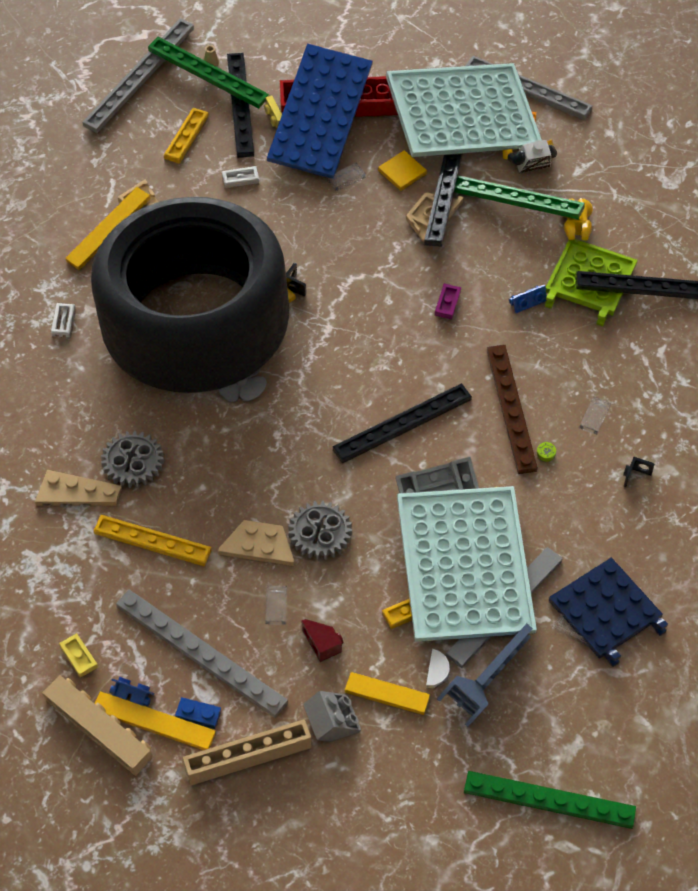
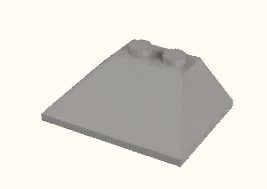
[395,457,479,494]

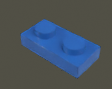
[175,697,221,729]

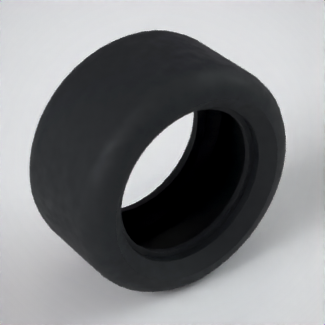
[91,197,289,393]

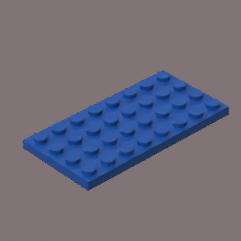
[267,43,373,179]

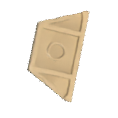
[406,193,464,243]
[218,520,294,566]

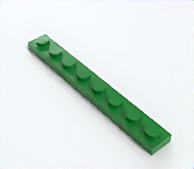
[148,36,269,109]
[455,175,585,220]
[464,771,636,829]

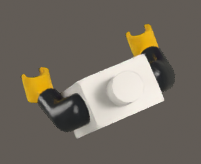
[502,139,557,173]

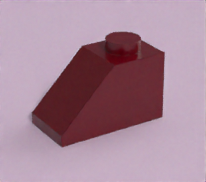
[301,619,344,662]

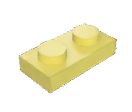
[264,96,282,129]
[59,633,98,678]

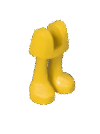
[563,198,593,241]

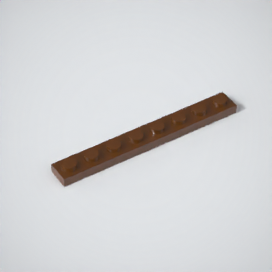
[487,345,538,474]

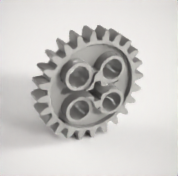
[101,431,164,488]
[288,501,352,560]

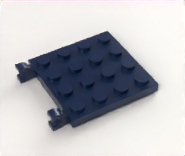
[549,557,668,667]

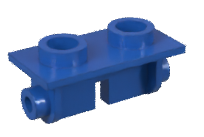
[509,285,547,313]
[109,677,155,706]

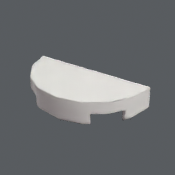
[426,649,450,688]

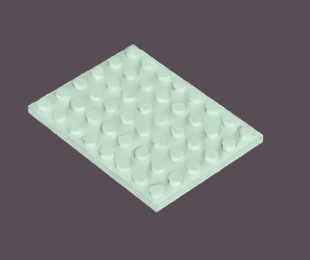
[386,63,542,157]
[397,486,537,642]

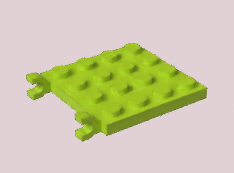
[545,239,638,327]

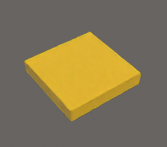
[378,150,427,191]

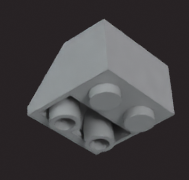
[303,691,361,742]

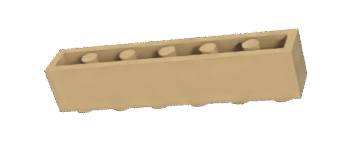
[42,675,153,776]
[183,719,311,786]

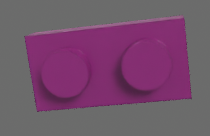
[434,283,461,320]

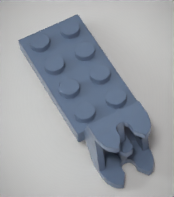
[437,623,533,727]

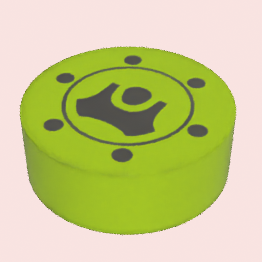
[537,442,556,462]

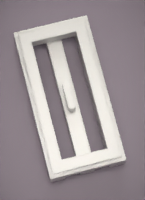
[222,166,259,188]
[51,303,75,338]

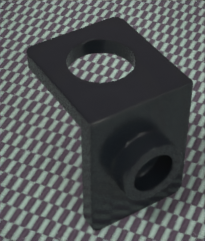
[286,263,306,296]
[623,457,655,487]

